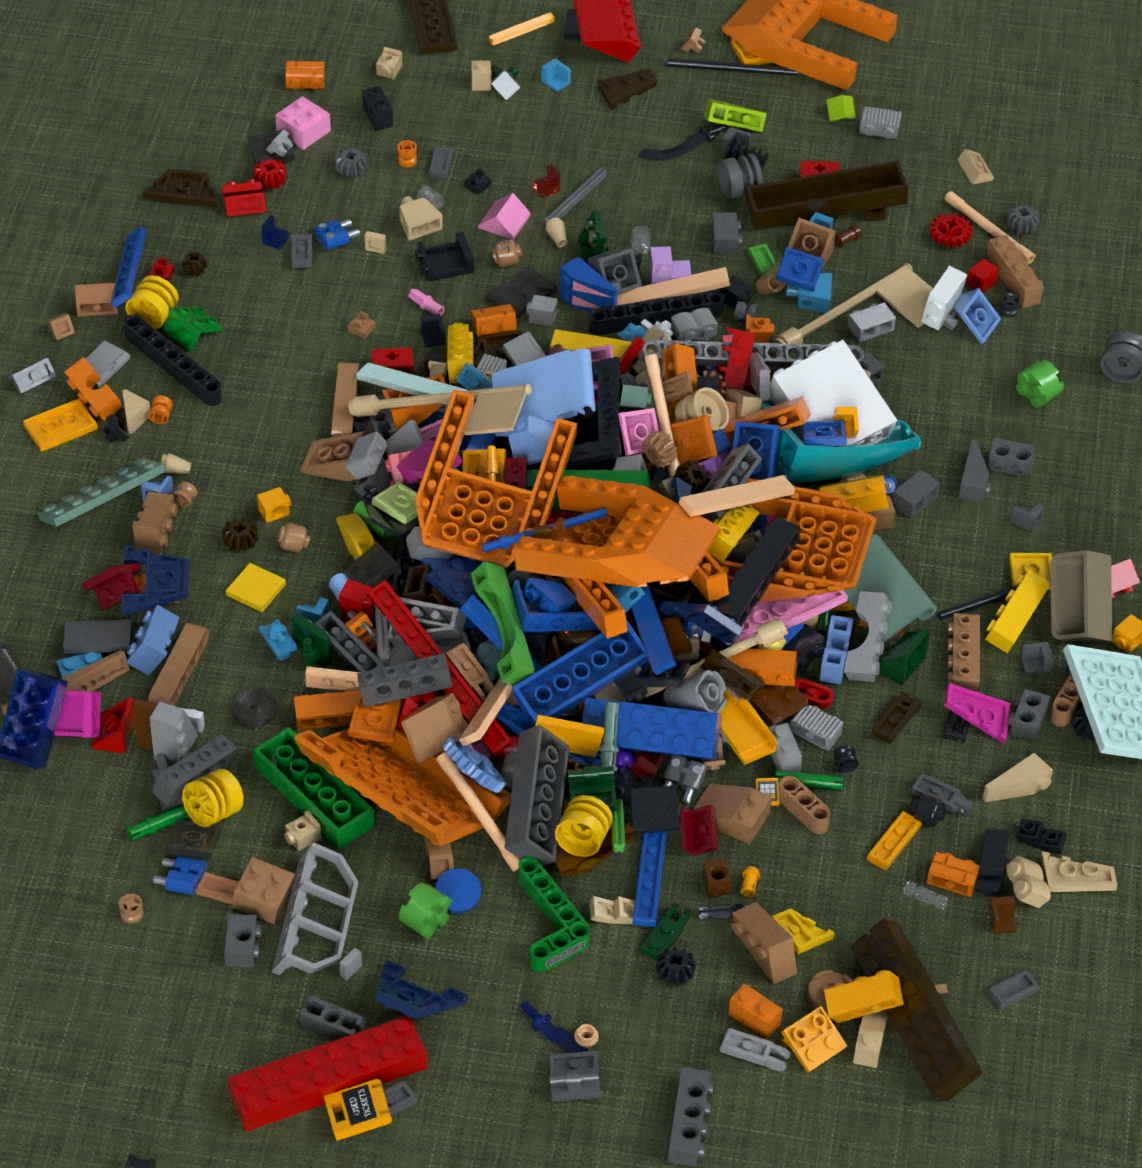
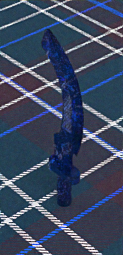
[520,1000,588,1053]

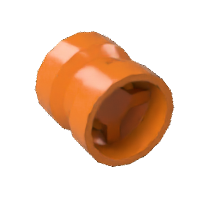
[398,140,417,167]
[148,395,173,425]

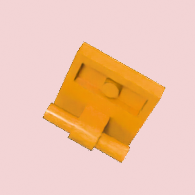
[463,446,506,484]
[781,1006,847,1073]

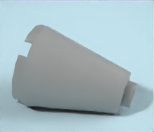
[663,670,726,713]

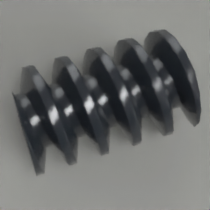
[725,137,768,170]

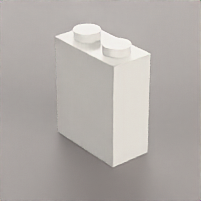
[921,266,967,331]

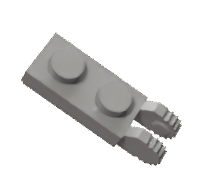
[720,1028,791,1072]

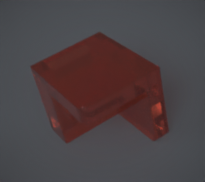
[533,164,560,198]
[629,751,666,778]

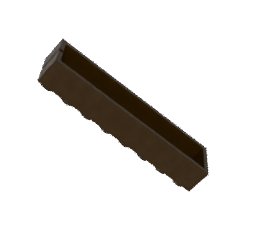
[746,160,908,230]
[850,918,983,1101]

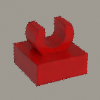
[149,257,174,282]

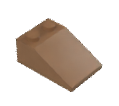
[300,431,364,481]
[401,693,468,763]
[693,784,772,845]

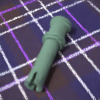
[597,702,620,772]

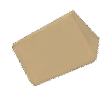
[958,149,994,184]

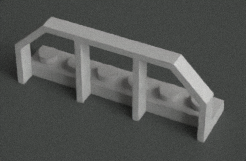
[271,842,358,976]

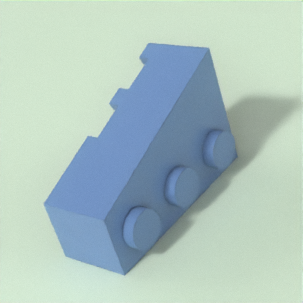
[126,605,180,676]

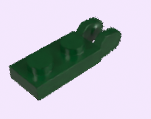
[640,903,691,961]

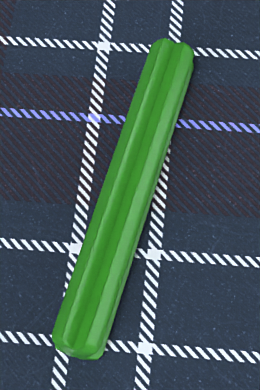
[611,798,625,853]

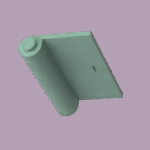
[844,534,937,643]

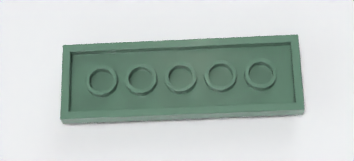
[37,458,166,527]

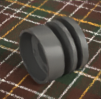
[718,153,763,200]

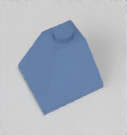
[953,288,1001,344]
[508,415,554,465]

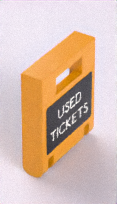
[324,1079,392,1141]

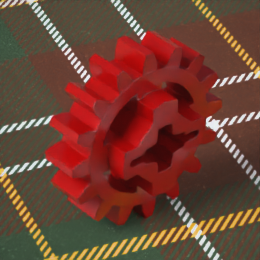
[930,212,973,249]

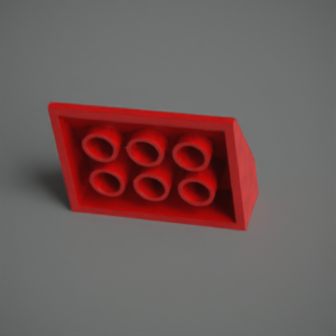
[573,0,641,63]

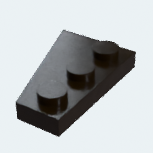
[598,68,657,110]

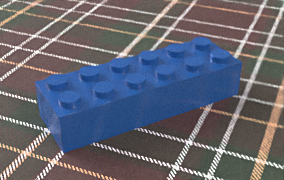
[733,422,781,537]
[512,619,649,727]
[582,698,722,761]

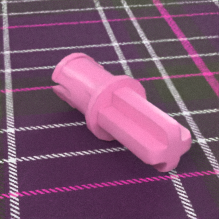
[408,289,445,315]

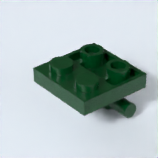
[578,210,609,265]
[291,613,331,671]
[568,766,617,812]

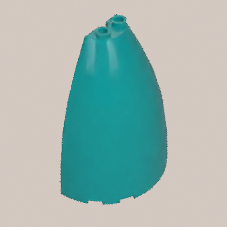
[756,395,921,483]

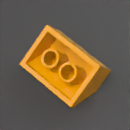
[820,474,889,513]

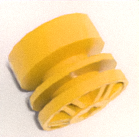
[125,275,179,329]
[182,769,244,827]
[555,795,613,857]

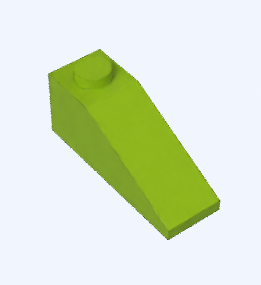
[703,99,767,132]

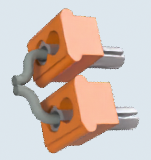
[345,610,377,651]

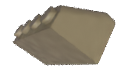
[1050,550,1112,642]

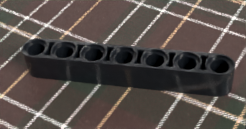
[589,291,724,335]
[123,315,222,406]

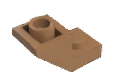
[424,836,454,879]

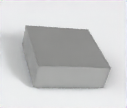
[339,948,362,981]

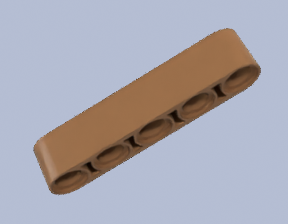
[332,362,360,437]
[148,623,210,706]

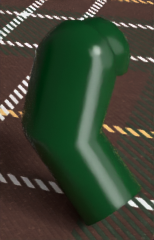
[491,65,518,79]

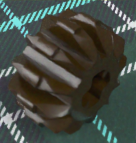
[673,460,711,495]
[222,517,259,553]

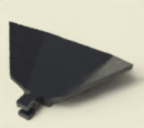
[363,483,420,537]

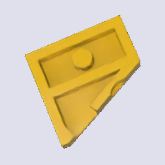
[772,908,835,954]

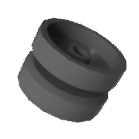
[1100,331,1142,383]

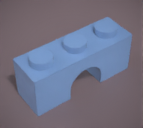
[820,615,853,685]

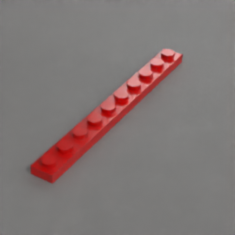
[367,580,513,757]

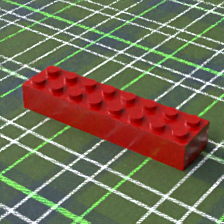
[227,1016,427,1132]

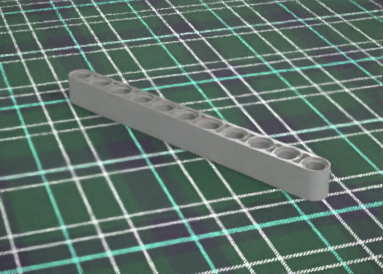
[640,340,864,367]

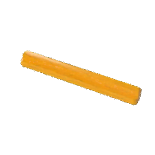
[489,12,555,46]

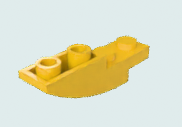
[336,513,387,585]

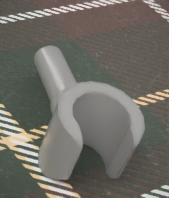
[943,308,958,330]

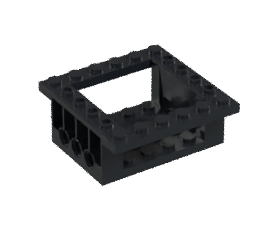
[497,357,626,470]

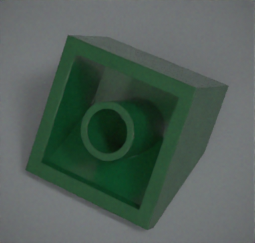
[880,629,930,686]

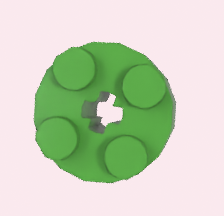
[1016,359,1064,408]
[399,882,452,939]

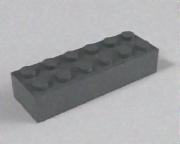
[504,725,570,866]

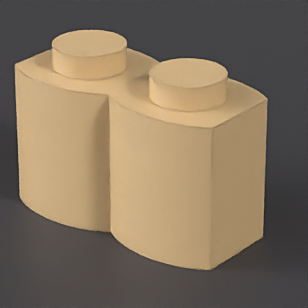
[1006,856,1051,908]

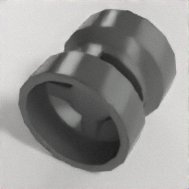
[734,301,759,322]

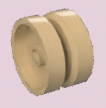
[675,387,729,434]

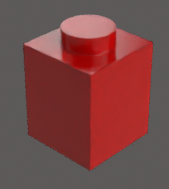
[967,259,999,293]

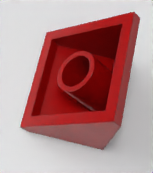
[91,697,135,753]

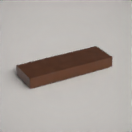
[133,699,157,750]

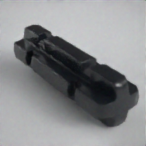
[698,904,744,919]

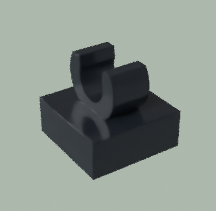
[464,168,491,195]
[102,414,130,443]

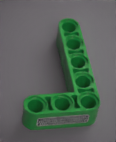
[518,857,590,972]

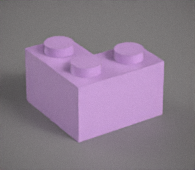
[649,247,691,285]

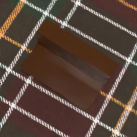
[660,616,693,660]

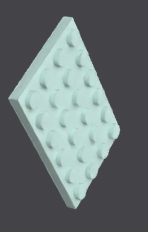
[1063,644,1142,759]

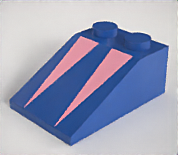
[559,257,618,312]

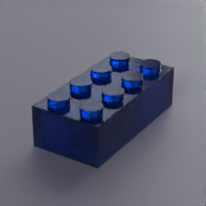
[0,668,68,769]

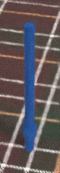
[482,508,607,553]

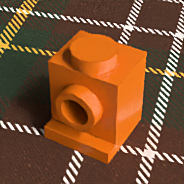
[745,315,774,343]

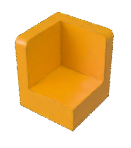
[833,407,859,439]

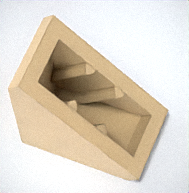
[122,390,150,434]

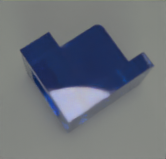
[262,215,289,250]

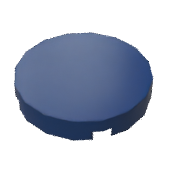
[435,868,481,914]

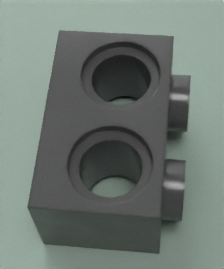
[987,437,1035,478]
[1008,689,1050,742]

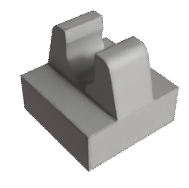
[266,129,293,156]

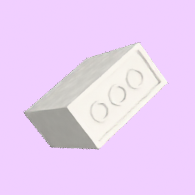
[770,340,897,446]

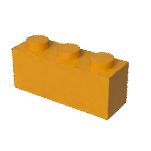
[824,970,904,1023]

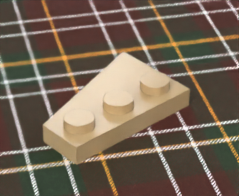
[1041,851,1117,892]

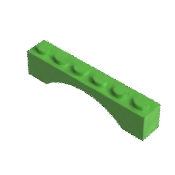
[471,562,535,685]

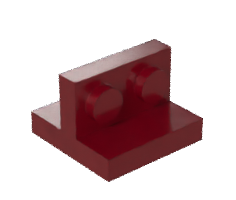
[81,563,141,610]

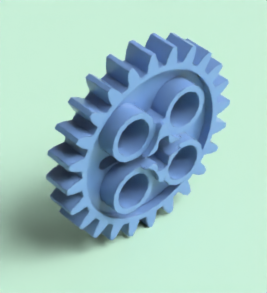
[442,736,506,793]

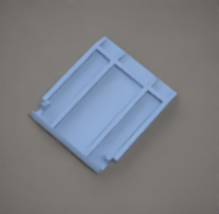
[492,348,595,436]

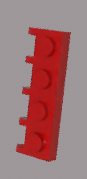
[718,328,755,400]

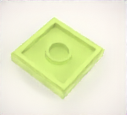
[371,482,418,524]

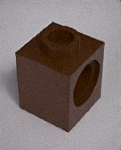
[702,858,731,897]

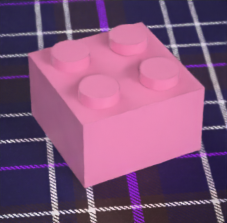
[276,96,331,150]

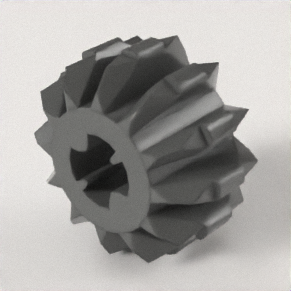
[335,147,368,178]
[1006,203,1040,235]

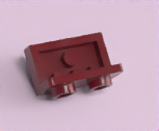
[503,457,527,490]
[679,805,718,856]

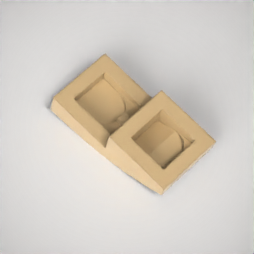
[589,896,635,924]

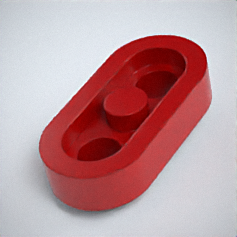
[795,679,834,709]

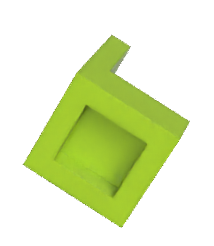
[826,95,856,122]

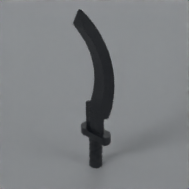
[638,124,727,160]

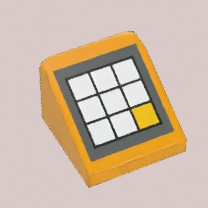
[755,778,780,806]

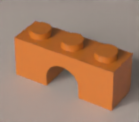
[64,357,124,421]

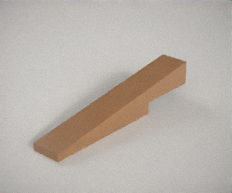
[1,650,130,730]

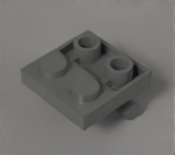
[549,1051,601,1102]

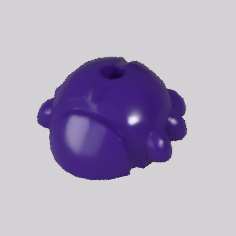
[616,748,635,768]

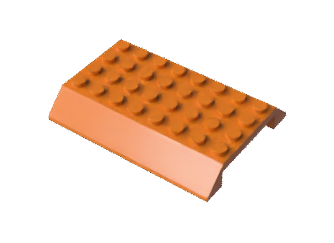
[294,728,511,847]

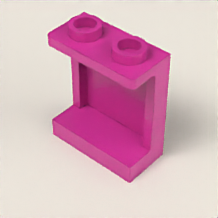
[396,440,462,483]
[39,690,101,738]

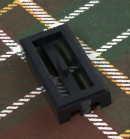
[943,710,970,743]

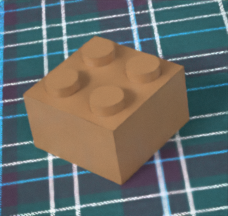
[231,857,295,924]

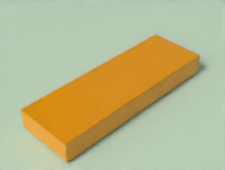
[867,811,922,871]

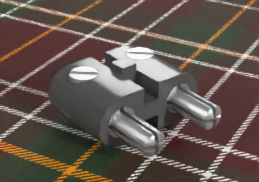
[661,755,708,804]

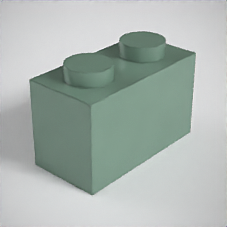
[620,385,656,411]

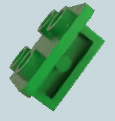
[162,306,223,350]

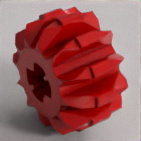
[254,158,287,190]

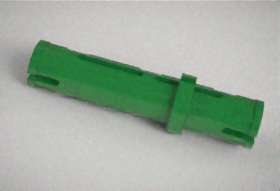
[775,770,843,790]
[126,805,189,841]

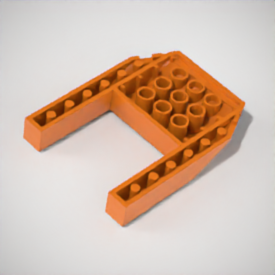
[722,0,898,91]
[415,389,577,568]
[712,472,877,602]
[513,476,721,587]
[552,513,729,639]

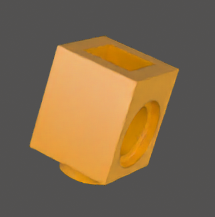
[257,487,291,523]
[1112,614,1142,653]

